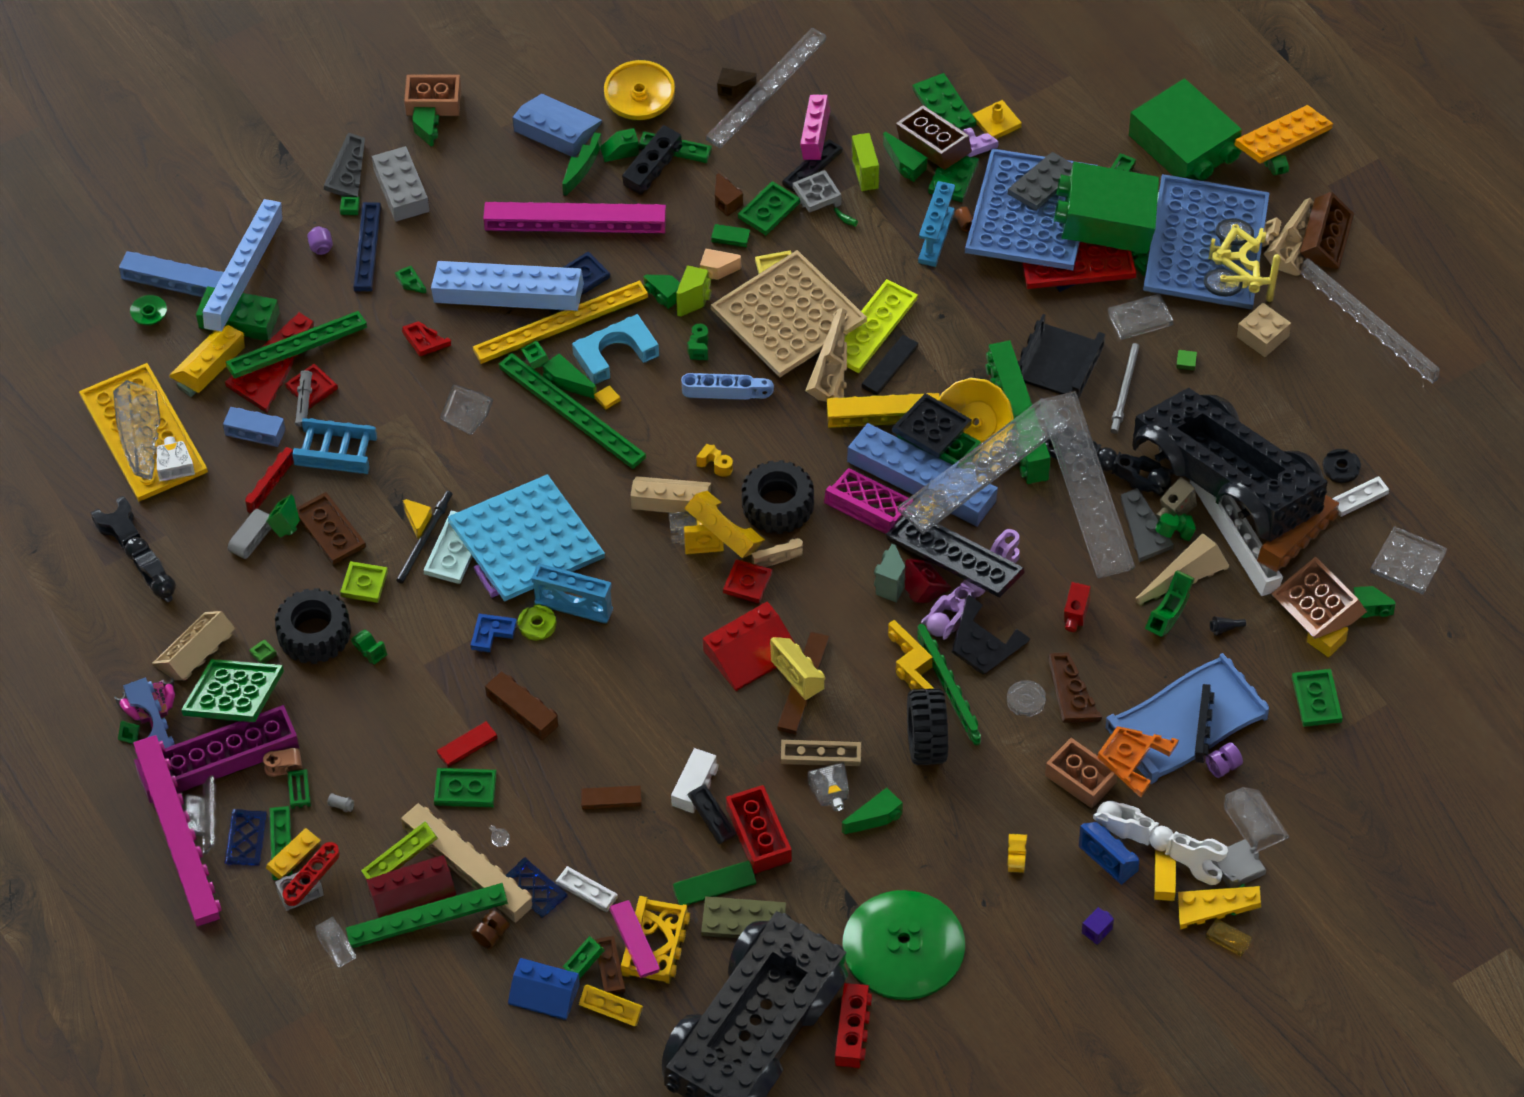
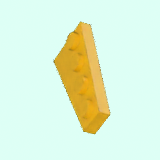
[1178,886,1261,930]

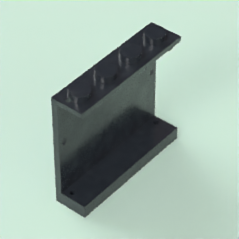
[1018,314,1105,400]

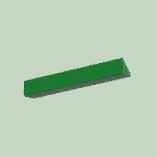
[673,860,756,905]

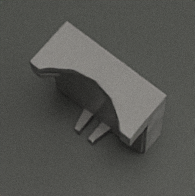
[793,170,841,213]
[1211,839,1266,888]

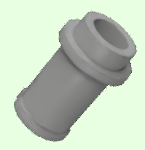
[327,793,354,812]

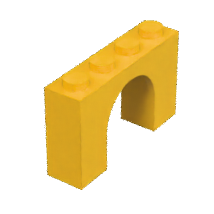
[684,491,765,558]

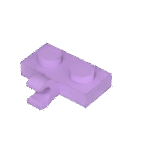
[963,128,999,157]

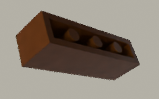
[485,671,559,741]

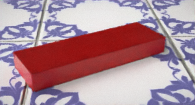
[437,721,498,767]

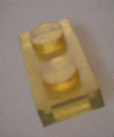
[1206,918,1252,956]

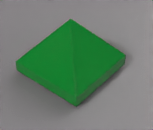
[118,721,140,744]

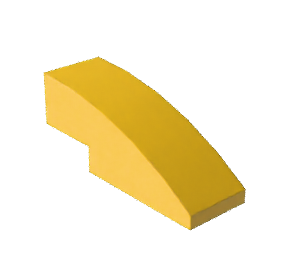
[1154,849,1176,901]

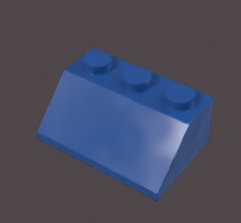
[1079,822,1140,885]
[508,958,580,1020]

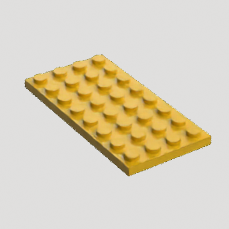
[79,363,208,502]

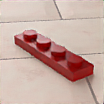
[245,447,294,513]

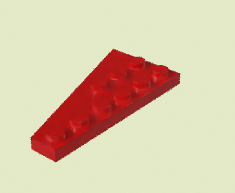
[225,312,314,413]

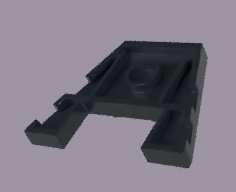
[952,595,1030,675]

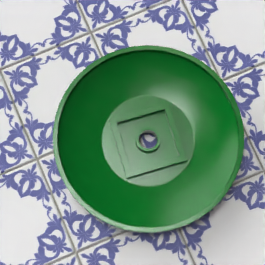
[843,890,965,1000]

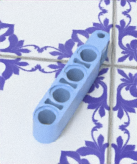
[681,373,774,400]

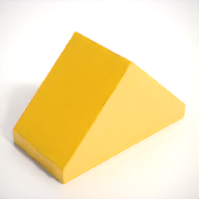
[403,499,432,540]
[1307,627,1348,658]

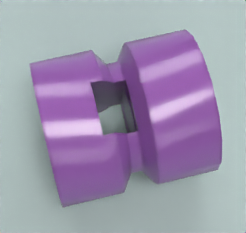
[1205,742,1243,778]

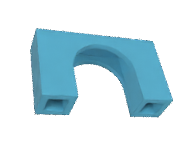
[572,314,659,384]

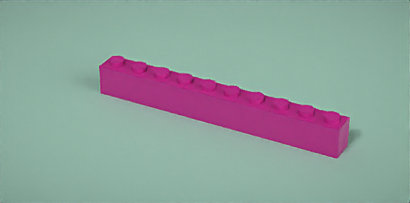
[483,202,666,233]
[133,735,222,927]

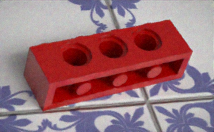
[835,983,872,1068]

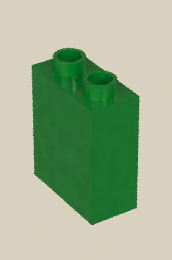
[1128,78,1242,181]
[1054,161,1159,254]

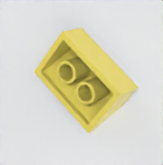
[770,637,825,700]

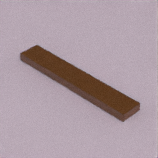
[777,632,829,734]

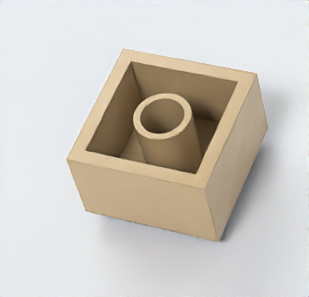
[1237,303,1291,357]

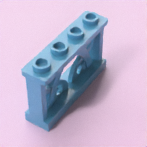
[531,563,613,623]

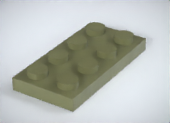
[701,896,786,938]

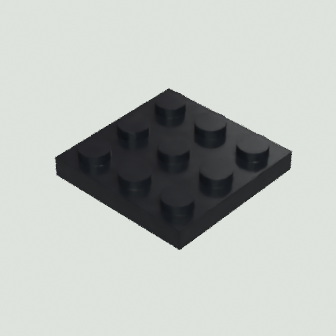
[892,393,972,458]

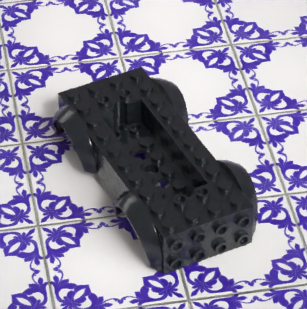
[1132,387,1328,542]
[662,911,848,1097]

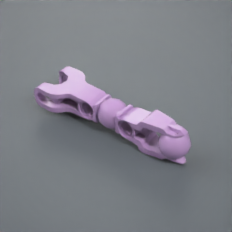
[921,529,1020,640]

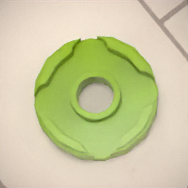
[518,605,557,641]

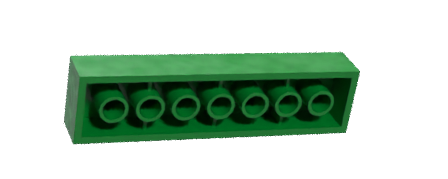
[985,340,1050,484]

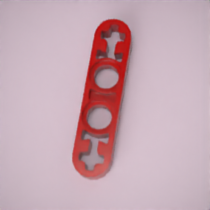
[282,842,340,906]

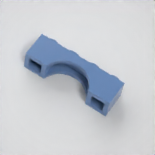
[123,677,175,748]

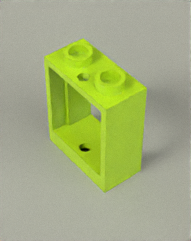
[852,133,879,191]

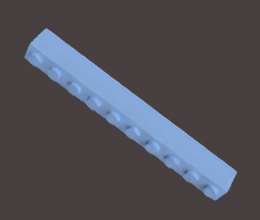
[203,199,282,332]

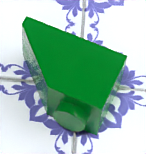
[600,128,639,162]
[266,494,300,538]

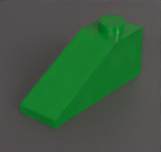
[883,131,927,182]
[542,354,597,399]
[842,788,903,834]

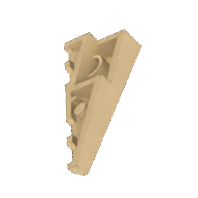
[1264,198,1314,276]
[805,308,847,402]
[1136,533,1229,606]

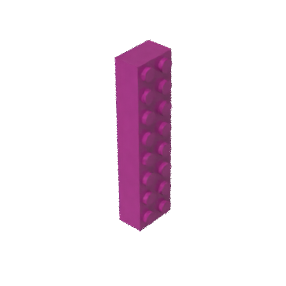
[134,705,299,803]

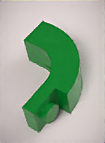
[1145,570,1195,637]

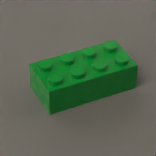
[196,286,280,341]

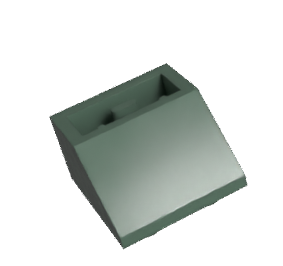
[874,544,905,603]

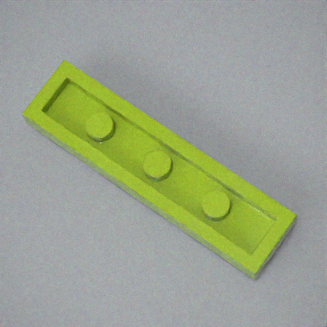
[361,821,438,879]

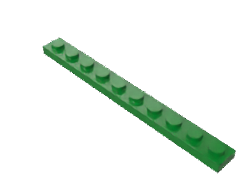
[499,353,646,469]

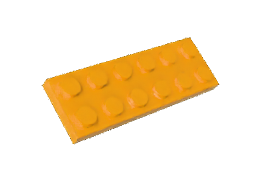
[1234,105,1333,164]

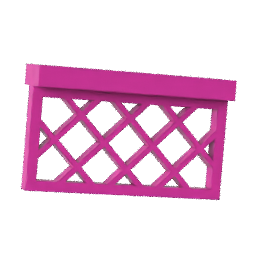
[824,468,913,534]

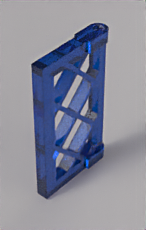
[224,809,267,866]
[505,857,568,918]

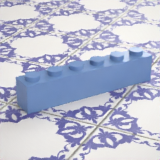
[119,251,224,297]

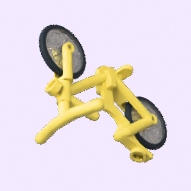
[1204,218,1281,302]

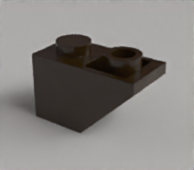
[717,68,757,98]

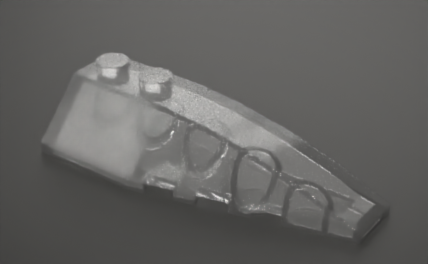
[113,380,160,480]

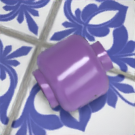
[307,226,333,255]

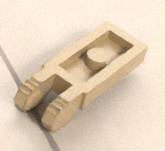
[752,538,803,567]

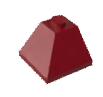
[905,559,952,603]

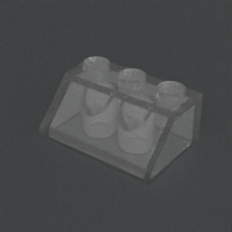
[1224,787,1289,852]

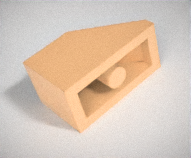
[700,248,741,280]

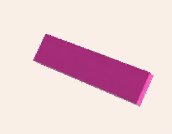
[610,900,660,978]

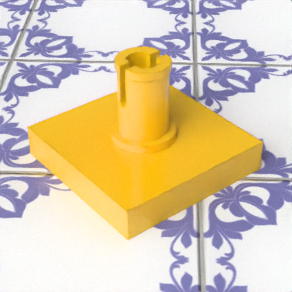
[972,100,1022,139]
[684,520,724,554]

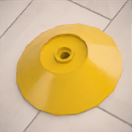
[938,378,1014,464]

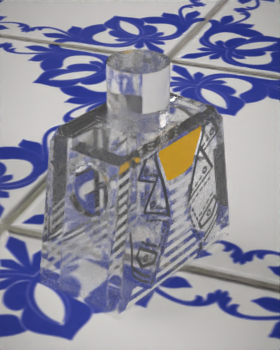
[808,762,849,811]

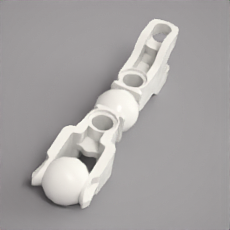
[1093,801,1228,885]

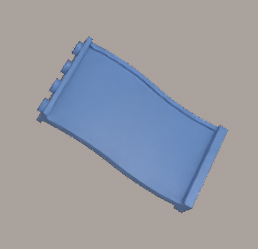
[1105,653,1269,784]

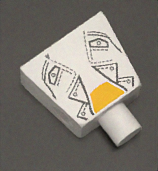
[157,436,195,482]

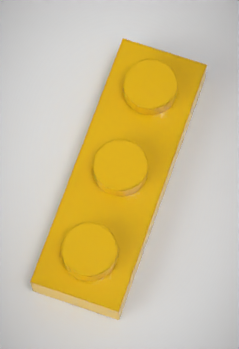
[266,828,321,880]
[579,985,643,1026]

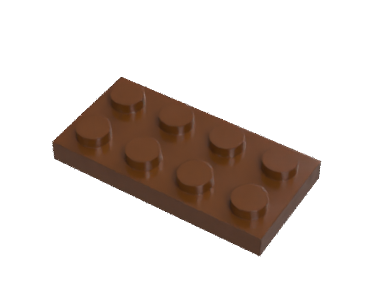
[297,492,366,565]

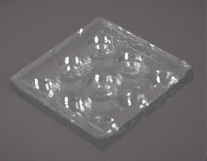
[1370,526,1447,594]

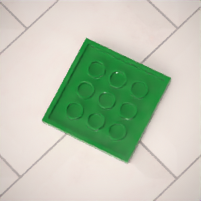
[181,659,284,722]

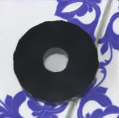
[1322,449,1361,483]

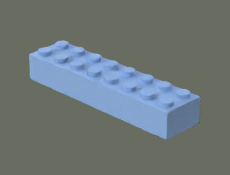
[431,261,584,311]

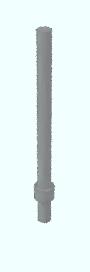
[1111,343,1139,434]

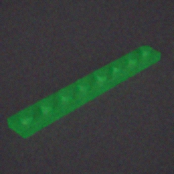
[226,311,367,379]
[346,883,508,949]

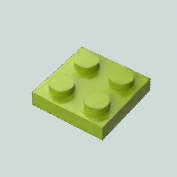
[340,561,388,603]

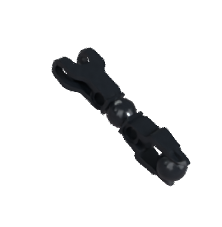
[1045,421,1173,495]
[90,496,176,602]

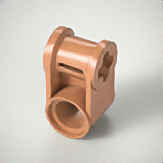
[263,748,303,777]

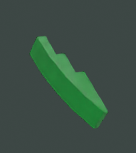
[562,132,602,196]

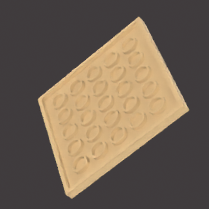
[711,250,867,377]

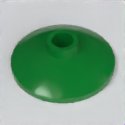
[130,295,167,325]

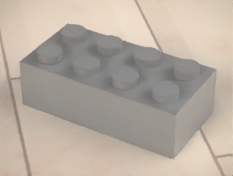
[372,146,430,222]

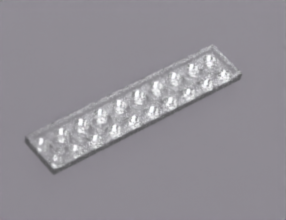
[1039,391,1135,579]
[898,398,1067,534]

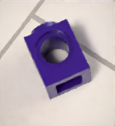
[1082,907,1114,945]

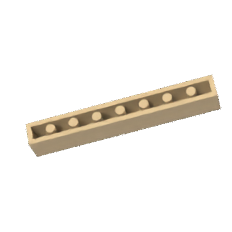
[401,803,533,923]

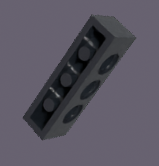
[622,125,683,195]

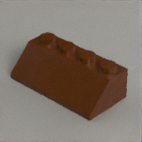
[1300,192,1354,269]

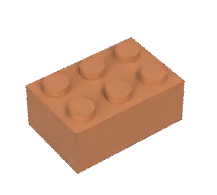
[404,75,461,116]
[1045,738,1117,809]

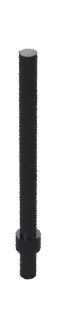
[396,491,453,584]

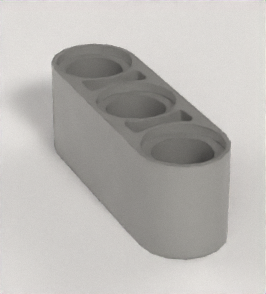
[227,509,271,559]

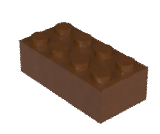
[896,105,972,170]

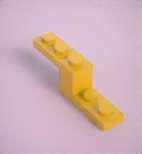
[888,620,933,690]

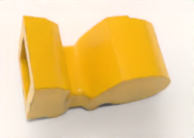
[696,444,733,477]
[1007,834,1027,873]

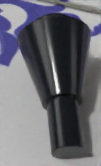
[1209,616,1246,636]

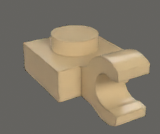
[1262,217,1281,247]

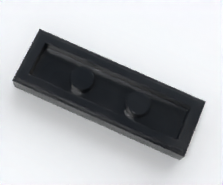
[687,784,737,845]

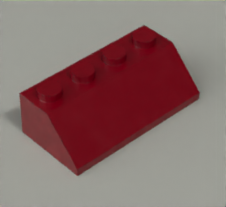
[366,855,457,918]

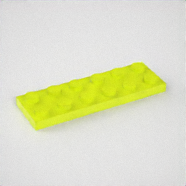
[844,279,918,373]

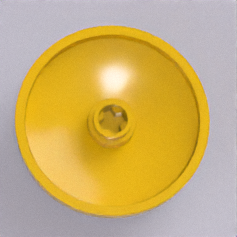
[604,60,675,120]

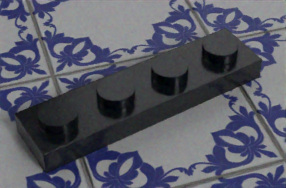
[1195,684,1215,763]

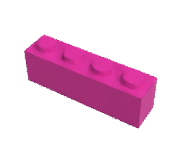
[800,95,830,160]

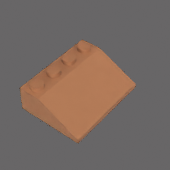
[1271,557,1367,639]

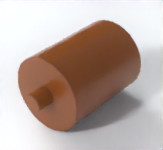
[954,207,973,232]

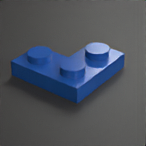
[471,614,517,652]

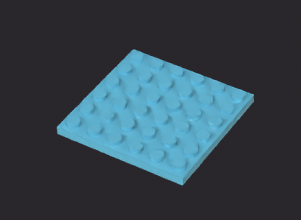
[448,474,605,601]

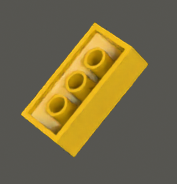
[169,325,245,393]

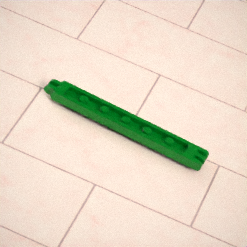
[917,624,981,745]

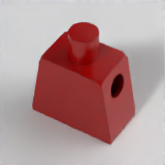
[1064,582,1091,632]

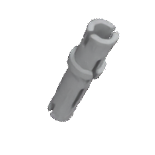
[295,370,313,427]

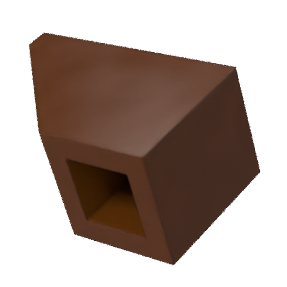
[715,173,743,216]

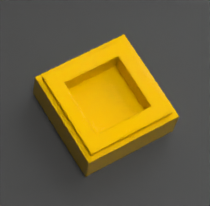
[594,385,621,410]

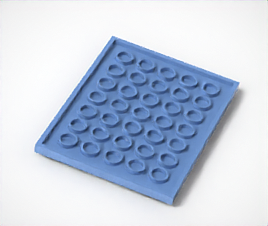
[965,149,1098,270]
[1143,174,1269,309]

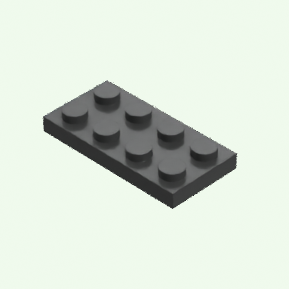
[1008,152,1073,210]

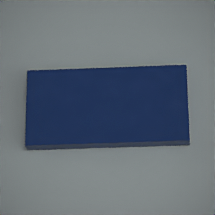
[548,251,611,314]

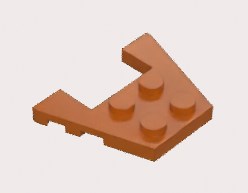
[1097,726,1179,797]

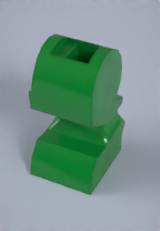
[1264,154,1289,176]
[687,323,709,360]
[1155,513,1196,541]
[351,629,388,665]

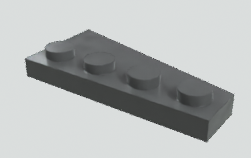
[323,133,365,197]
[1120,488,1174,562]

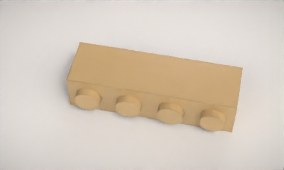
[781,740,861,766]

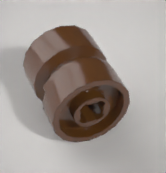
[471,910,509,949]

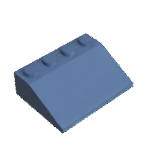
[513,94,602,157]

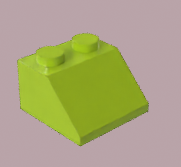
[676,265,712,317]

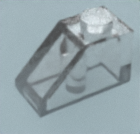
[315,917,356,968]

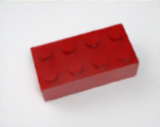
[726,785,792,874]

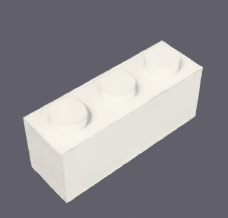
[671,748,719,813]

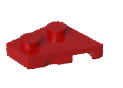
[402,321,451,357]

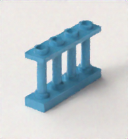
[918,181,955,267]
[292,418,377,474]

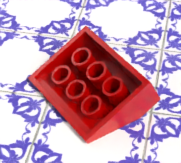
[703,601,795,691]

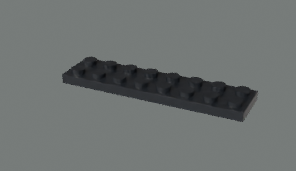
[886,510,1025,598]

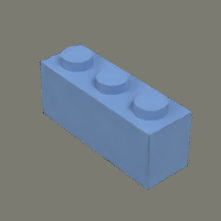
[223,407,286,447]

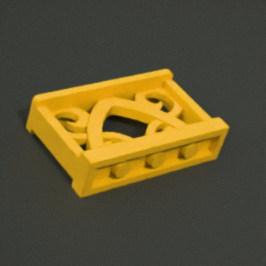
[621,896,690,984]

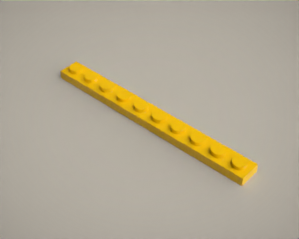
[473,281,648,364]

